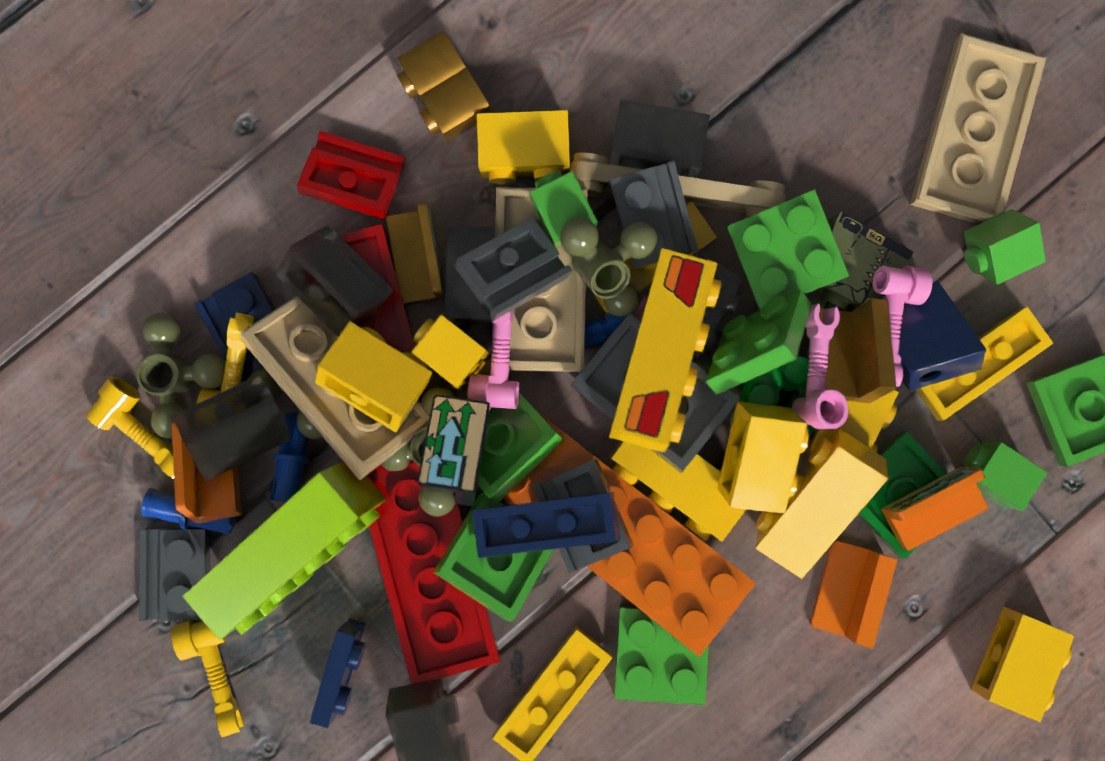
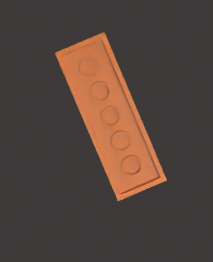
[503,414,756,657]

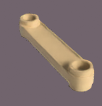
[569,153,786,218]

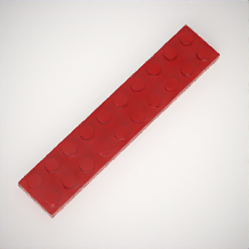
[295,224,501,686]

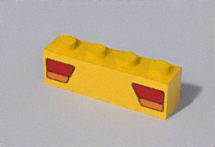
[609,248,722,453]

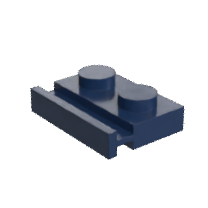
[194,272,275,382]
[310,618,366,728]

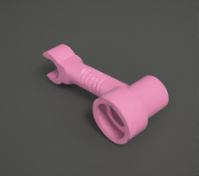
[873,265,933,387]
[792,303,848,429]
[468,310,519,411]

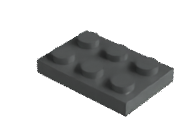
[571,313,741,473]

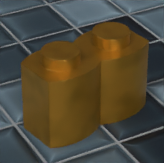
[396,30,492,142]

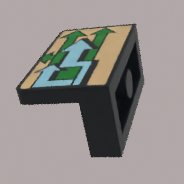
[417,395,490,506]

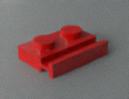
[297,131,405,220]

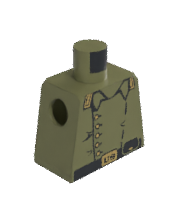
[814,211,917,312]

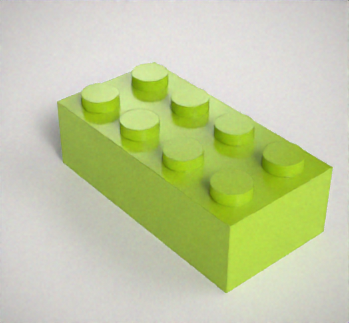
[182,461,387,640]

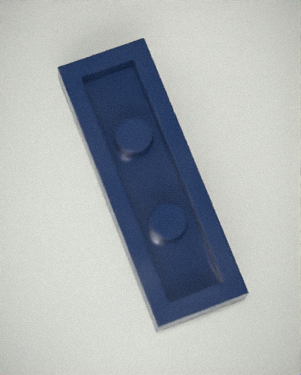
[472,492,620,558]

